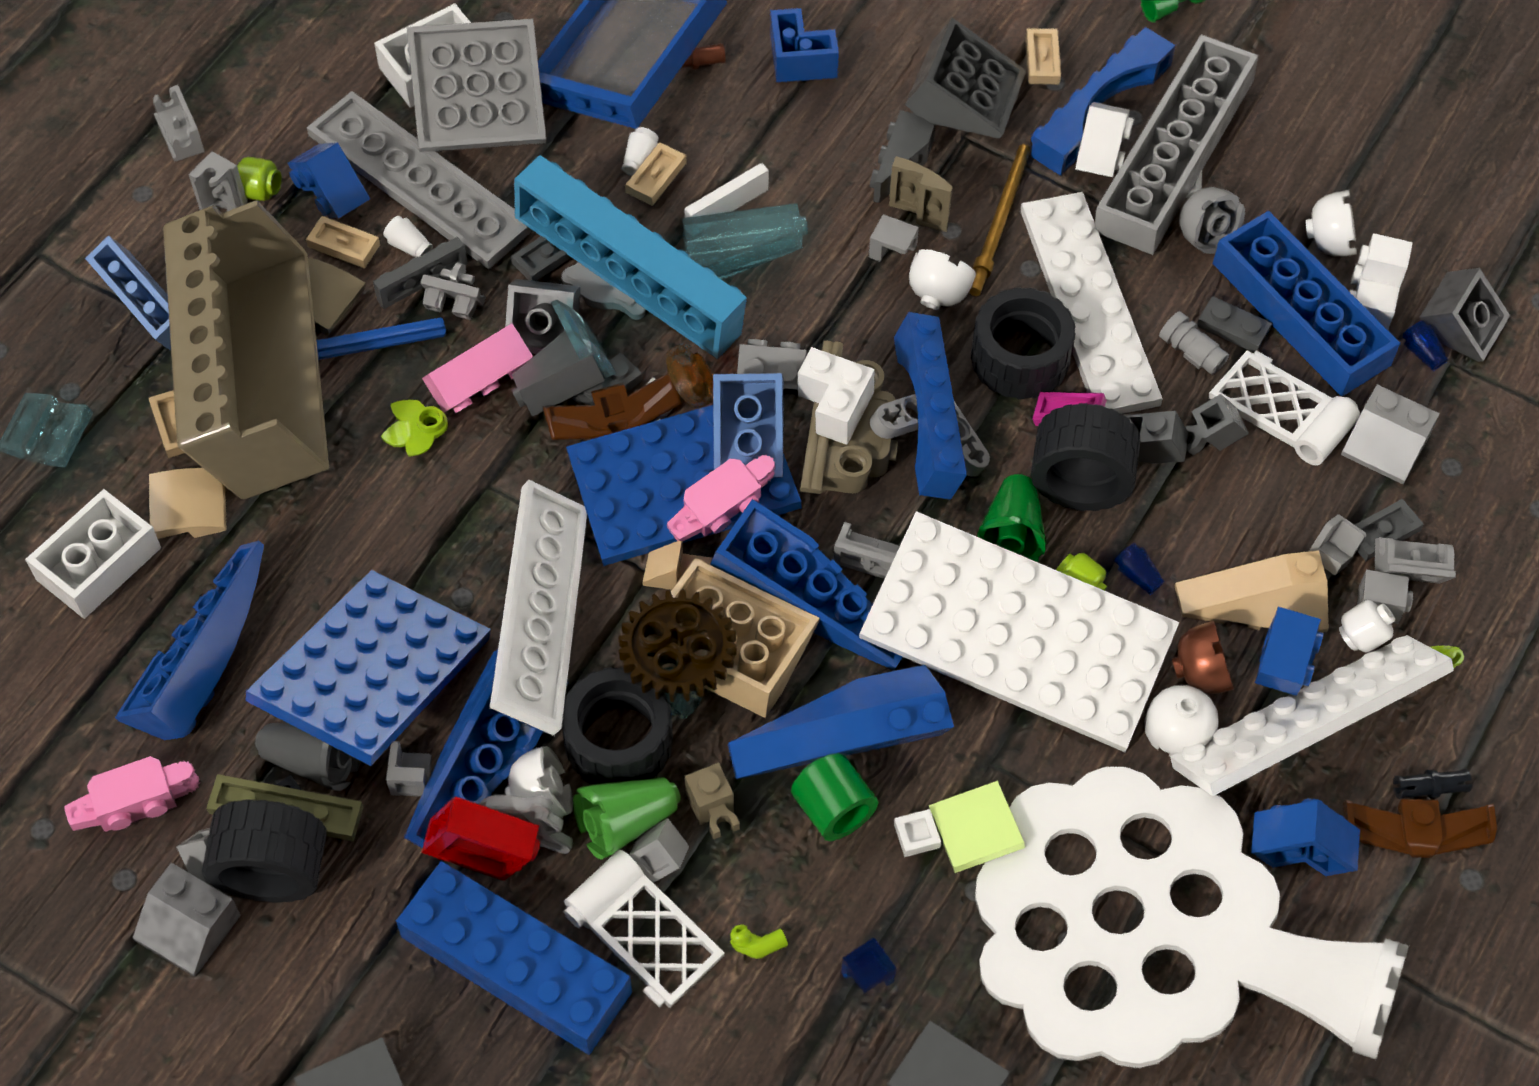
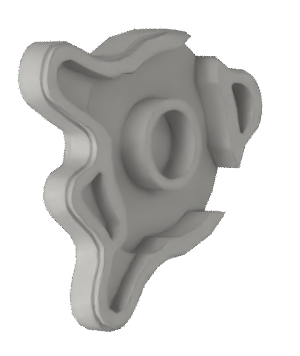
[562,262,646,320]
[479,795,573,854]

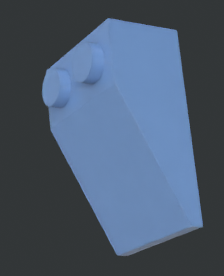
[713,373,784,477]

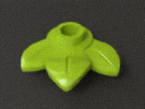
[381,400,448,457]

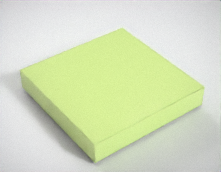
[929,781,1025,873]

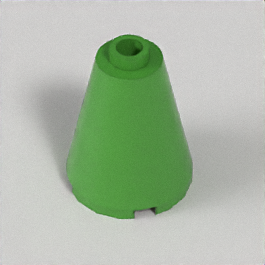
[573,777,680,860]

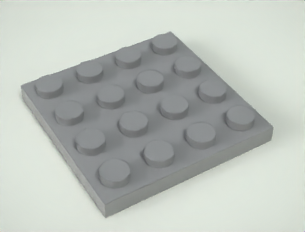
[407,19,546,152]

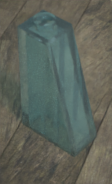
[682,203,808,280]

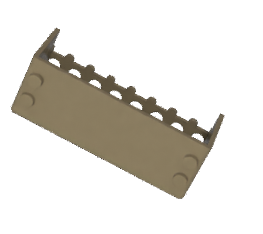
[163,200,329,499]

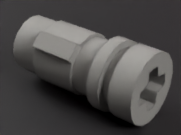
[1159,311,1229,375]

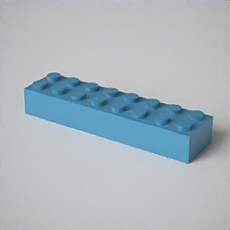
[514,155,747,359]

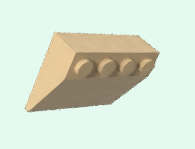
[646,558,820,718]

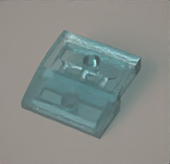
[551,299,616,379]
[0,393,93,468]

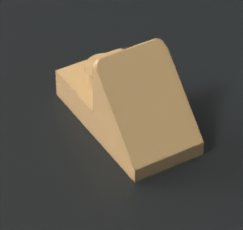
[643,541,713,590]

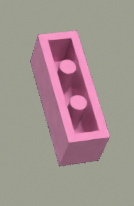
[422,323,533,413]

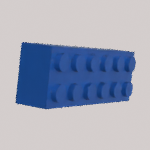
[1212,211,1400,396]
[396,861,632,1055]

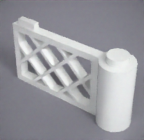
[1209,351,1360,465]
[564,849,725,1008]

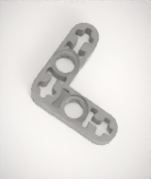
[870,394,990,477]

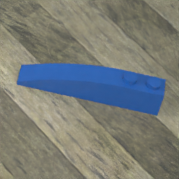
[710,499,902,670]
[115,541,264,740]
[404,650,569,848]
[728,665,954,779]

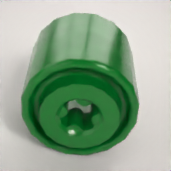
[791,753,879,841]

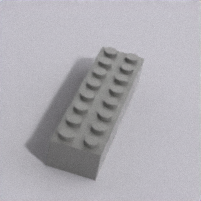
[1094,35,1259,255]

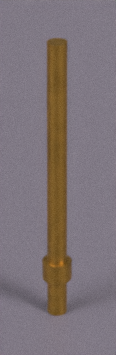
[969,144,1031,296]

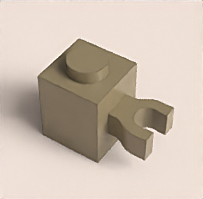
[685,763,740,840]

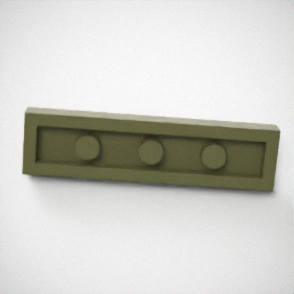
[206,774,364,841]

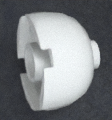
[1306,190,1357,256]
[909,249,977,310]
[1144,685,1219,757]
[505,746,573,818]

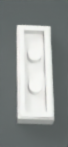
[685,163,769,235]

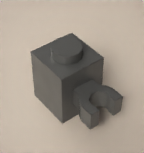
[1185,394,1249,455]

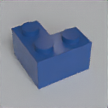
[770,8,839,82]
[287,142,370,219]
[1255,606,1324,696]
[1251,799,1360,876]

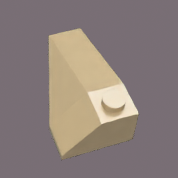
[1175,550,1329,633]

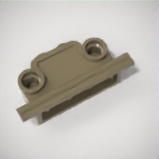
[800,341,898,494]

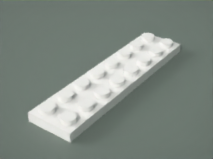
[1020,192,1163,414]
[490,480,587,735]
[1170,635,1454,796]

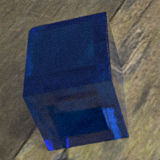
[841,938,896,994]

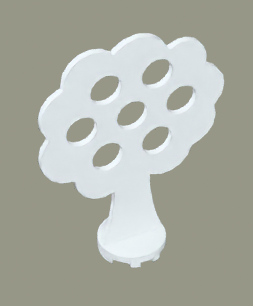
[975,767,1409,1068]

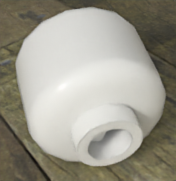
[1339,600,1395,653]

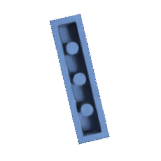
[85,235,171,350]

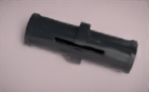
[1393,769,1472,799]

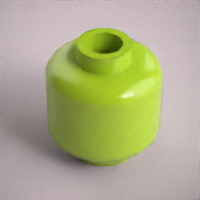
[237,157,282,201]
[1056,553,1107,591]

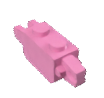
[667,454,775,542]
[64,756,200,832]

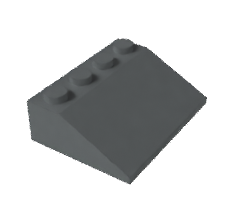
[905,18,1026,139]

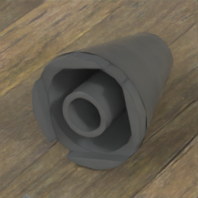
[255,722,360,791]

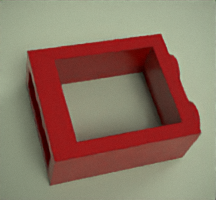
[421,796,540,881]

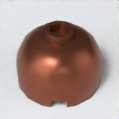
[1172,621,1234,695]

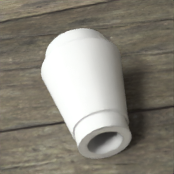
[622,127,659,176]
[383,216,433,257]

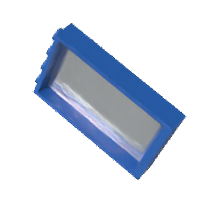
[538,0,727,129]

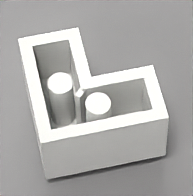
[1075,102,1134,177]
[1350,233,1413,330]
[798,347,875,445]

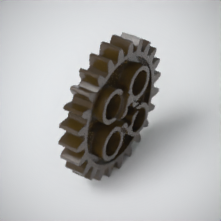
[618,589,737,702]

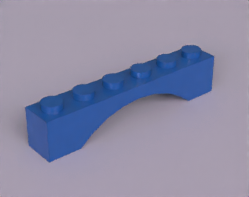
[1031,27,1175,176]
[894,312,967,499]

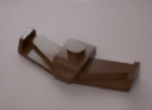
[542,372,682,440]
[1343,799,1497,858]

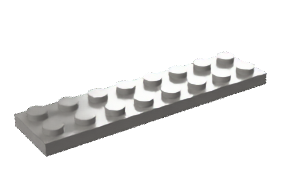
[307,91,533,269]

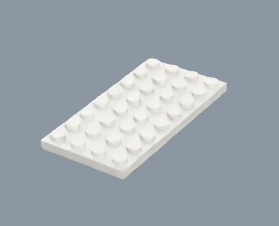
[859,511,1179,752]

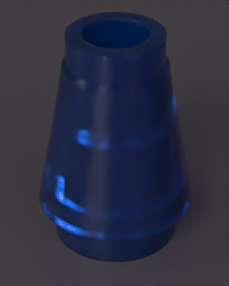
[1402,320,1449,371]
[1114,543,1165,595]

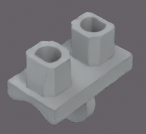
[421,262,486,320]

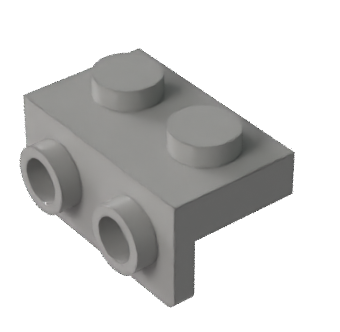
[737,339,807,390]

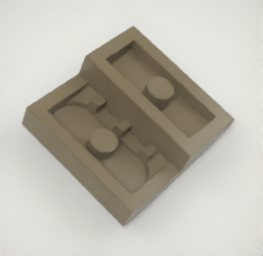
[889,156,953,232]
[308,258,365,336]

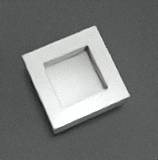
[894,809,941,857]

